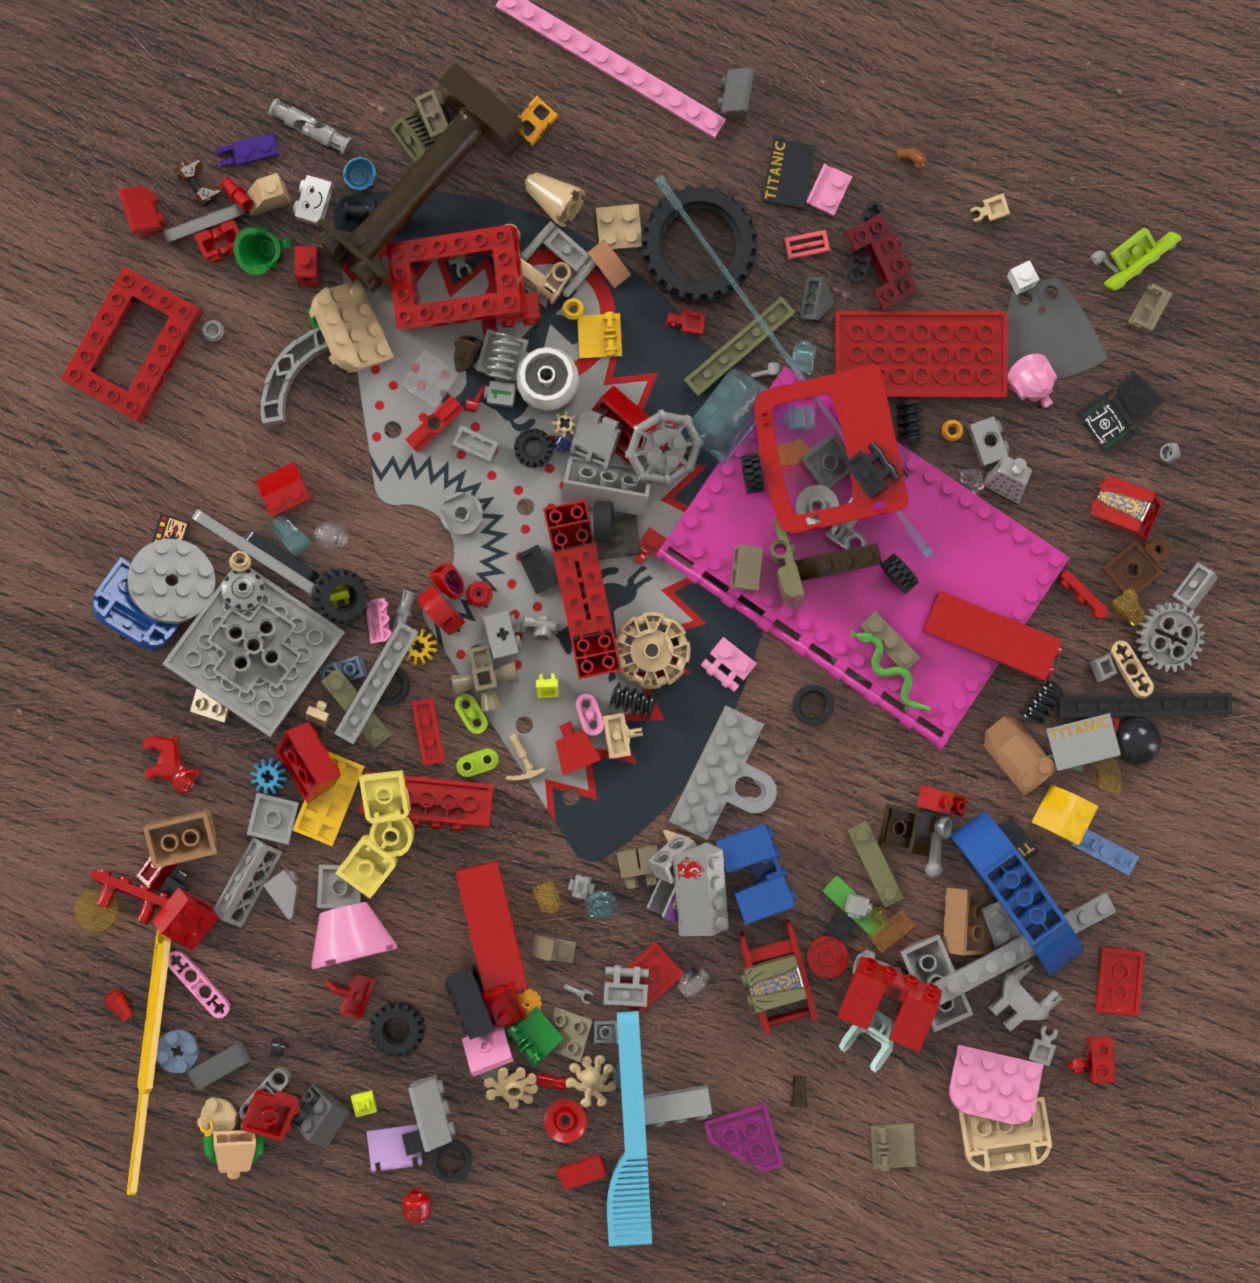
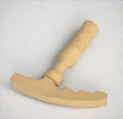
[506,733,547,780]

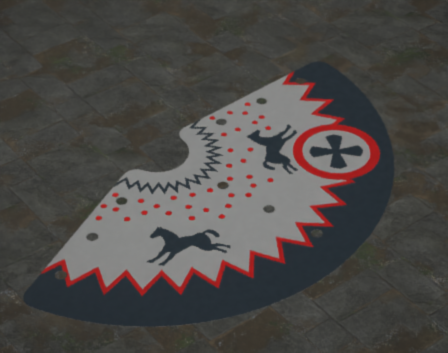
[334,191,765,861]

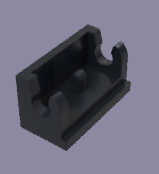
[517,545,557,594]

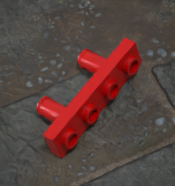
[90,868,171,925]

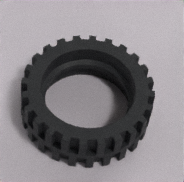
[642,184,758,306]

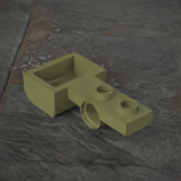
[771,518,805,608]

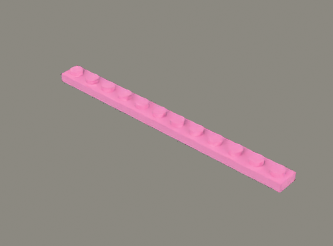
[495,0,726,139]

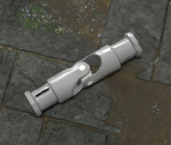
[268,98,352,155]

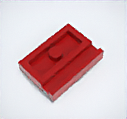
[483,983,527,1028]

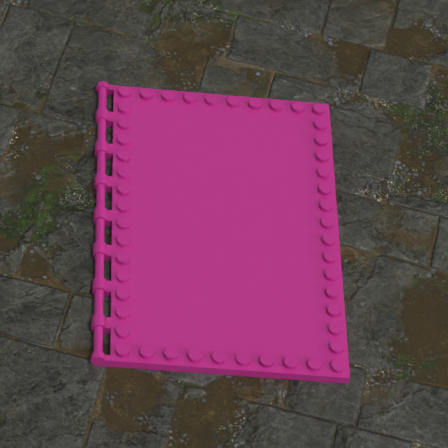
[655,366,1070,750]

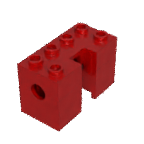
[837,956,943,1052]

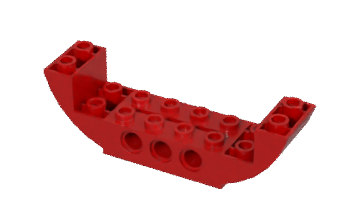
[543,499,622,679]

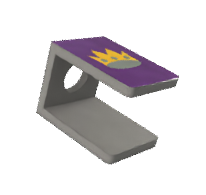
[647,879,678,923]

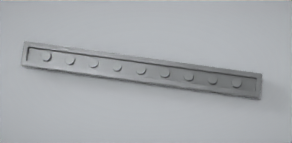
[933,892,1116,1006]

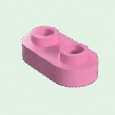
[576,694,604,736]

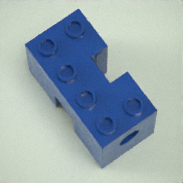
[715,823,797,925]

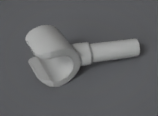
[1090,251,1119,273]
[750,363,780,379]
[563,984,594,1004]

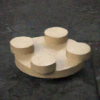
[197,1097,237,1134]

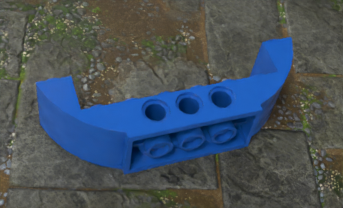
[950,811,1084,976]

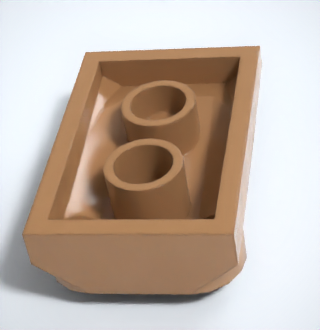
[983,716,1056,796]

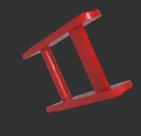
[739,919,818,1034]

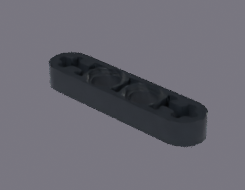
[847,201,884,284]
[244,529,320,583]

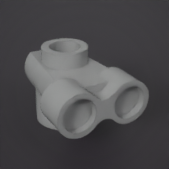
[520,615,556,642]

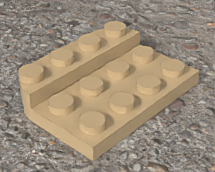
[309,280,394,373]
[958,1097,1052,1172]

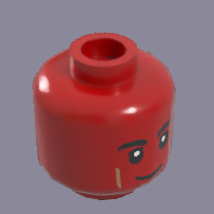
[402,1189,431,1224]

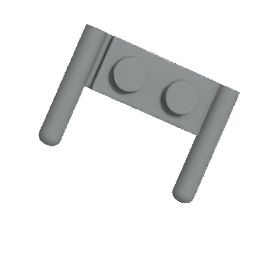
[520,221,596,297]

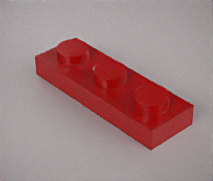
[412,698,445,765]

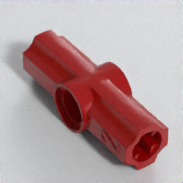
[405,395,465,453]

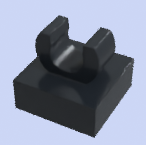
[164,870,190,892]

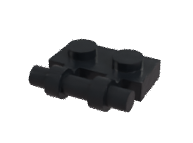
[844,442,900,499]

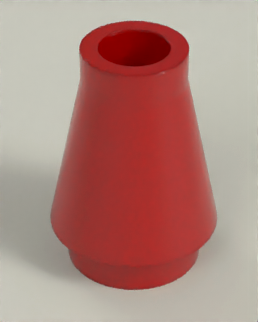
[103,988,134,1022]

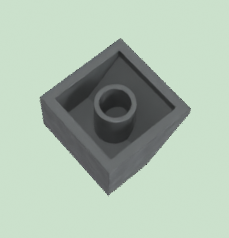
[717,67,755,121]

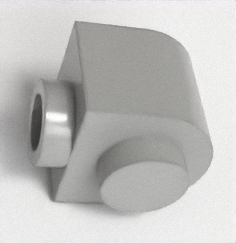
[844,893,872,919]

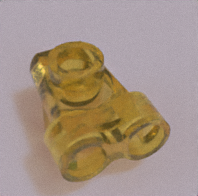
[1113,588,1145,626]

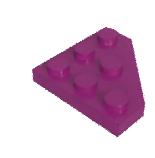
[703,1102,784,1172]

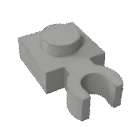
[1028,1025,1058,1066]

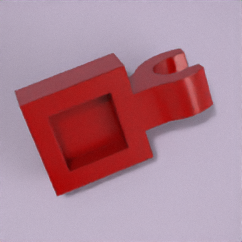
[666,310,705,336]
[634,526,667,565]

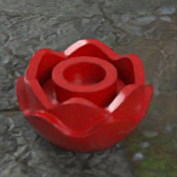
[466,581,493,608]

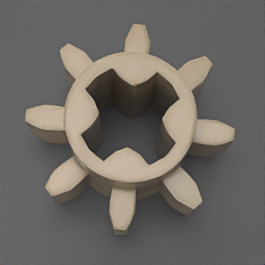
[552,411,577,438]

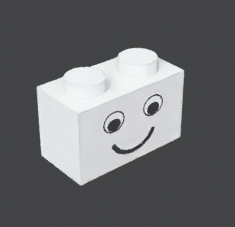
[293,175,334,226]

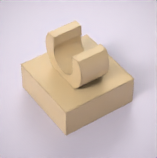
[306,700,329,728]

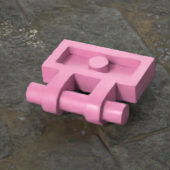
[701,637,757,692]

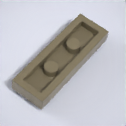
[859,611,920,670]

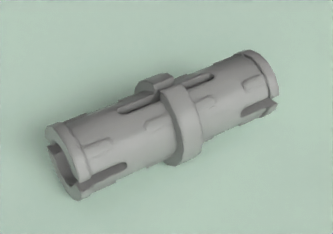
[391,590,417,631]

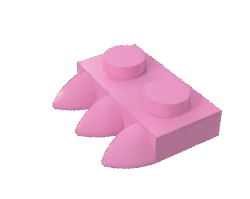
[366,598,392,644]

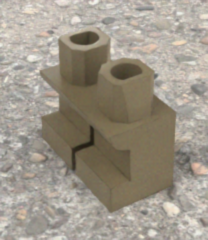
[617,845,659,889]

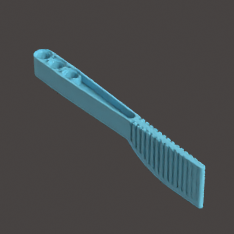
[607,1011,652,1247]

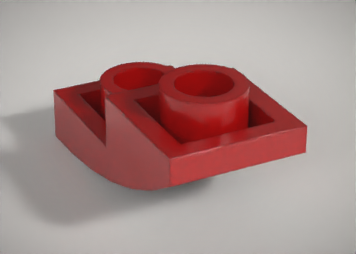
[557,1155,608,1190]

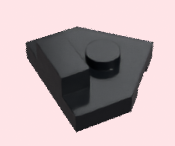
[1118,370,1164,416]

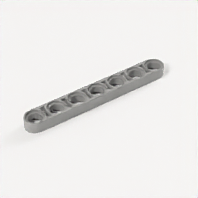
[192,509,316,595]

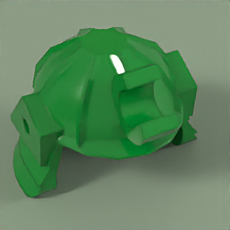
[234,227,291,275]

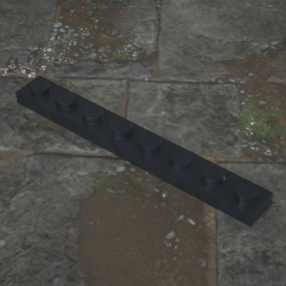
[1058,692,1232,718]

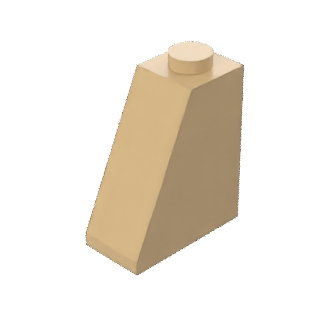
[246,173,291,217]

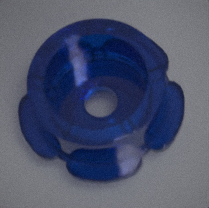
[552,435,572,453]

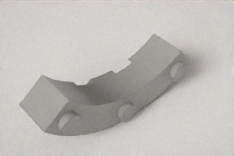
[261,327,330,426]

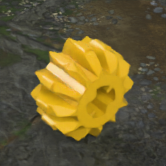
[405,629,437,665]

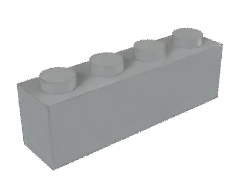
[643,1085,712,1127]

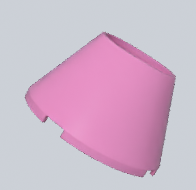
[311,902,397,970]

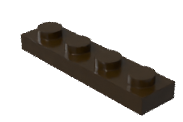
[794,543,882,581]

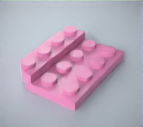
[949,1045,1044,1124]

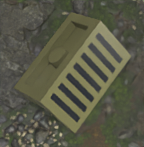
[390,110,436,163]

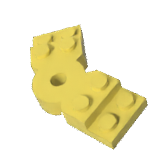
[335,770,414,898]

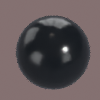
[1116,717,1161,765]

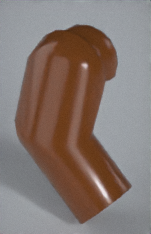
[896,148,927,169]

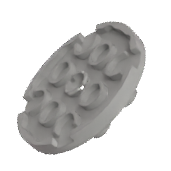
[127,539,215,624]

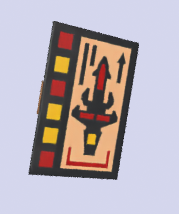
[151,513,190,543]

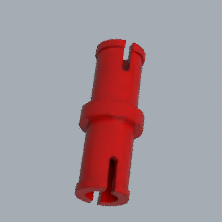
[220,177,254,211]

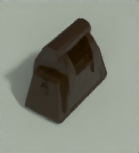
[454,335,484,373]

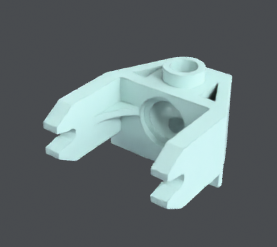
[839,1010,894,1073]

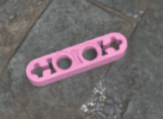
[168,950,230,1018]

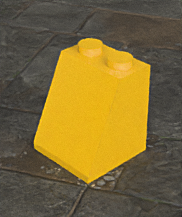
[1032,784,1099,845]

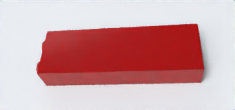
[922,590,1062,681]
[455,860,528,994]

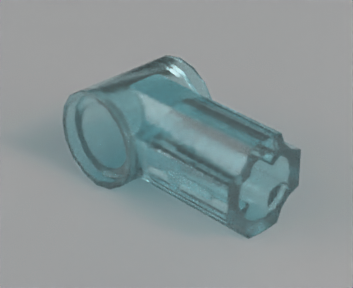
[269,514,312,558]

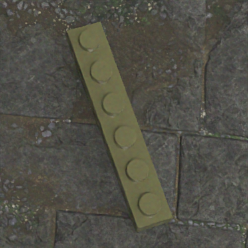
[684,296,796,397]

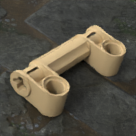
[485,224,572,304]

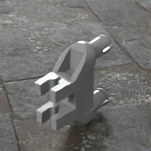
[988,960,1063,1032]

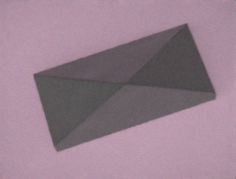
[799,277,835,320]

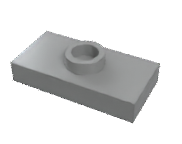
[451,425,499,463]

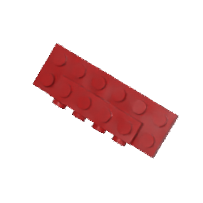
[360,772,494,831]

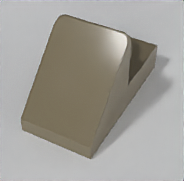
[530,934,576,963]

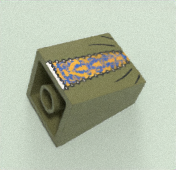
[741,953,807,1013]

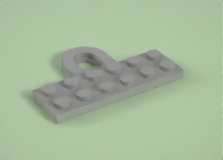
[669,705,777,840]

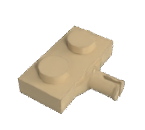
[603,713,643,759]

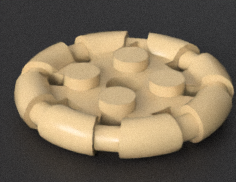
[615,612,691,689]

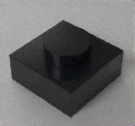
[826,911,856,942]

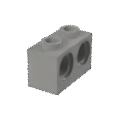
[648,834,696,884]

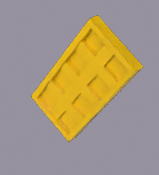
[293,751,365,846]

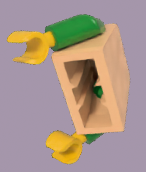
[200,1120,265,1179]

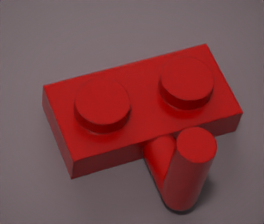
[326,972,376,1020]

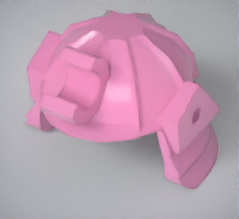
[1007,354,1057,408]

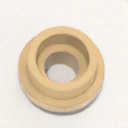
[229,551,251,572]

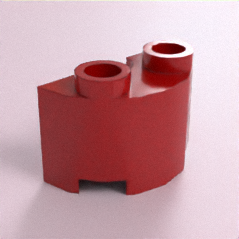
[194,219,239,264]

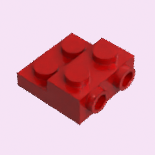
[241,1089,300,1141]

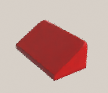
[136,857,178,891]

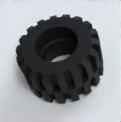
[311,568,370,625]
[369,1001,426,1058]

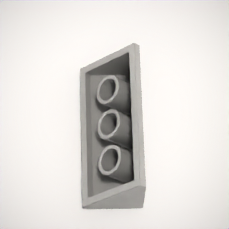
[900,934,974,1032]

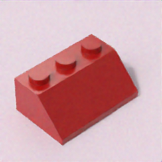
[592,385,658,465]
[275,722,341,803]

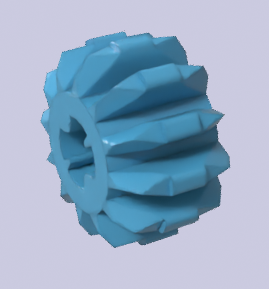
[250,758,288,795]

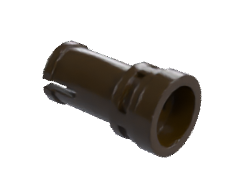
[790,1076,808,1108]

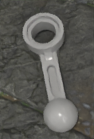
[925,816,952,878]

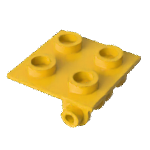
[577,312,622,358]

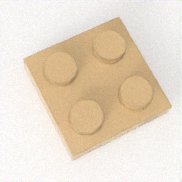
[596,204,642,251]

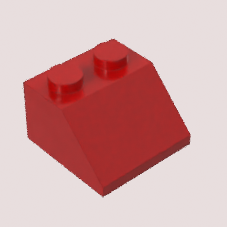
[118,186,165,239]
[256,462,313,519]

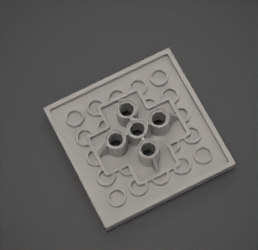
[163,561,345,738]

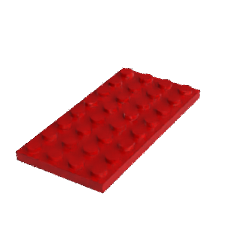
[835,311,1007,398]

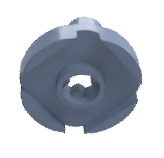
[156,1029,200,1073]

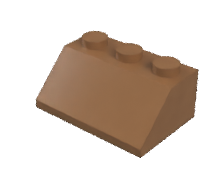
[143,808,217,869]
[942,887,993,955]

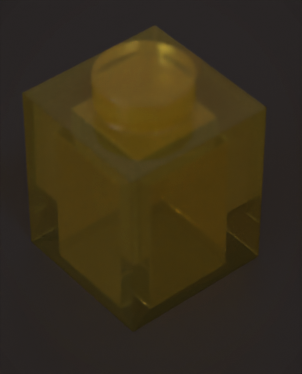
[532,879,563,914]

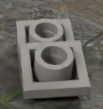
[592,1020,618,1044]

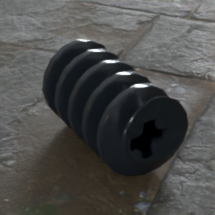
[896,399,925,445]
[1019,677,1065,725]
[609,683,656,720]

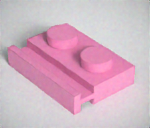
[806,163,852,217]

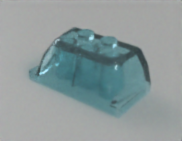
[689,369,767,464]

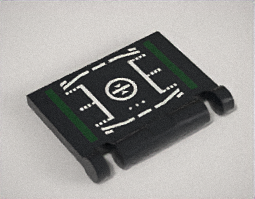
[1078,389,1141,454]

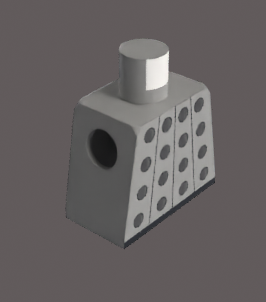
[982,456,1032,505]

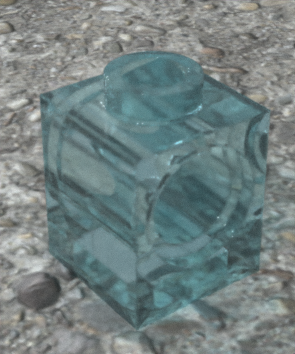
[790,340,817,375]
[783,405,815,431]

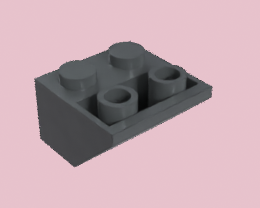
[291,1083,350,1148]

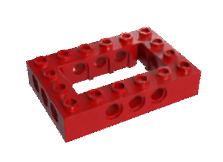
[387,225,527,332]
[61,267,203,423]

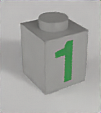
[484,381,517,408]

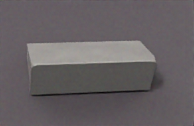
[1172,562,1218,610]

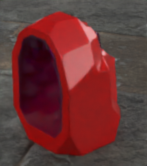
[430,563,465,599]

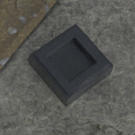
[402,1130,424,1156]

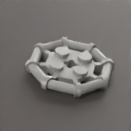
[625,409,704,486]

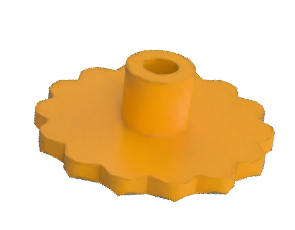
[518,988,542,1015]

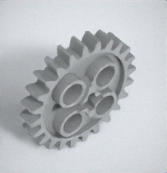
[1136,602,1205,672]

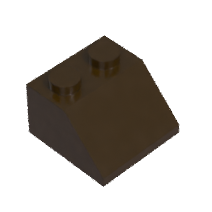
[878,804,936,856]

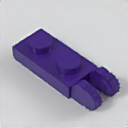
[216,133,279,168]

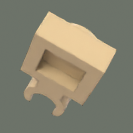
[970,193,1010,223]

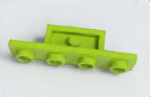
[1104,228,1182,291]

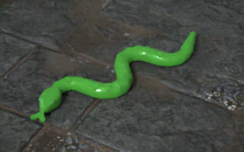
[849,630,931,711]

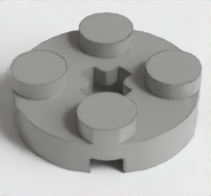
[440,492,483,535]

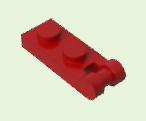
[1058,570,1108,619]

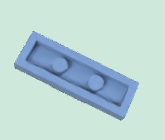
[1071,829,1139,875]

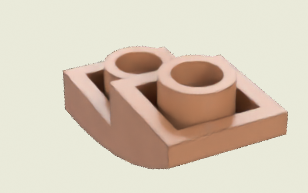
[587,239,631,289]

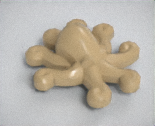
[565,1055,617,1108]
[484,1067,538,1109]

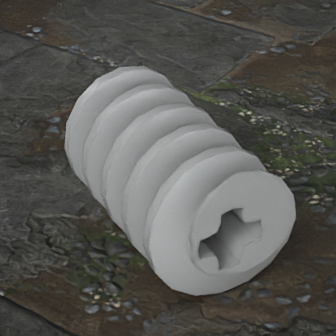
[485,333,521,381]

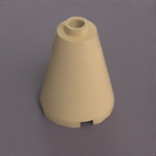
[525,172,585,227]

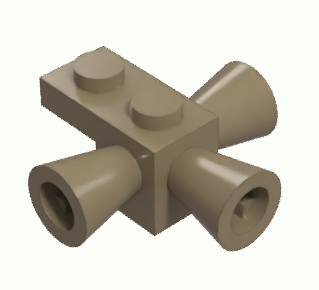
[451,645,519,712]

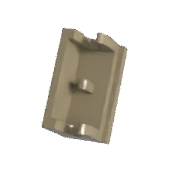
[415,89,452,139]
[1127,284,1173,334]
[730,544,763,591]

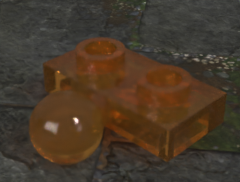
[868,907,916,954]

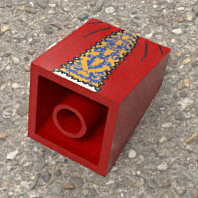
[1090,475,1163,542]

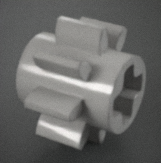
[568,874,595,899]

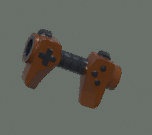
[175,160,221,207]

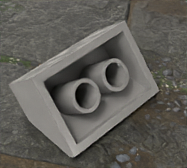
[408,1075,456,1152]

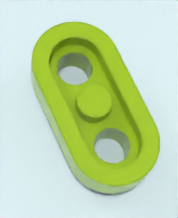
[455,694,488,734]
[457,749,499,777]

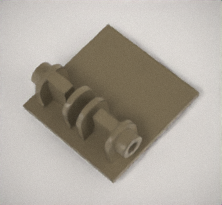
[551,1007,593,1062]
[870,1123,916,1171]

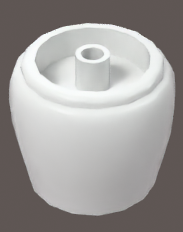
[516,347,579,411]

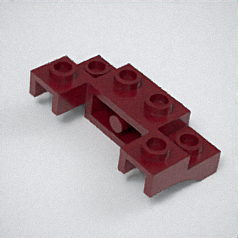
[843,213,918,310]

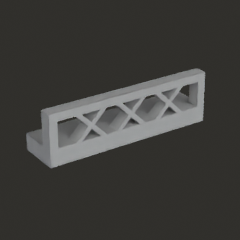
[213,836,283,928]

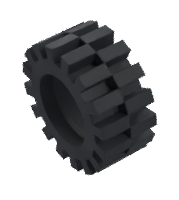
[514,428,553,468]
[741,453,765,494]
[880,553,919,594]

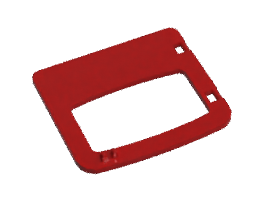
[754,365,909,533]

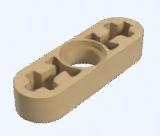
[1110,641,1154,699]

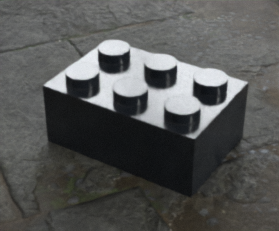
[445,964,496,1040]

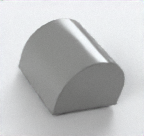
[1089,654,1118,682]

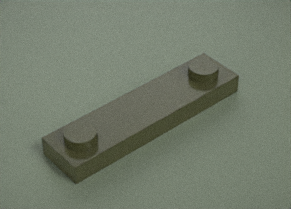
[321,667,392,748]
[847,820,904,908]

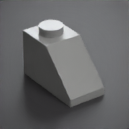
[263,868,300,920]

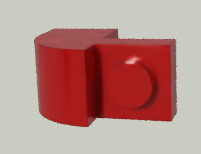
[417,585,466,636]

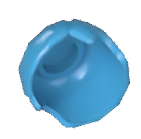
[343,157,377,191]

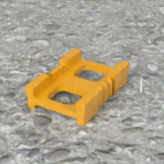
[518,96,559,146]

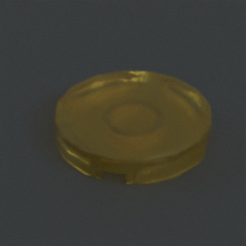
[74,888,118,932]

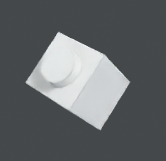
[1007,261,1039,295]

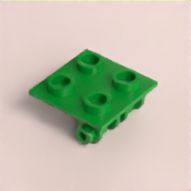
[506,1006,564,1068]

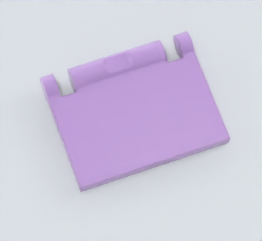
[367,1124,423,1172]

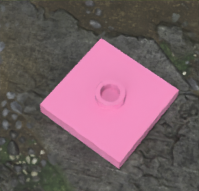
[462,1026,514,1077]

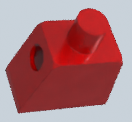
[295,246,321,287]
[555,721,601,775]

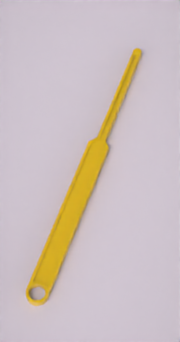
[127,930,171,1195]

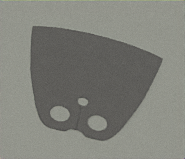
[1007,278,1108,379]

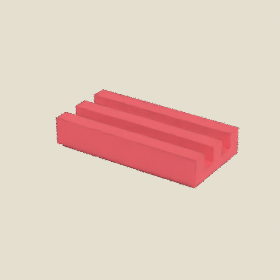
[784,230,830,260]

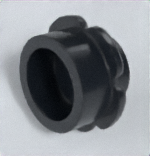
[270,1038,285,1059]

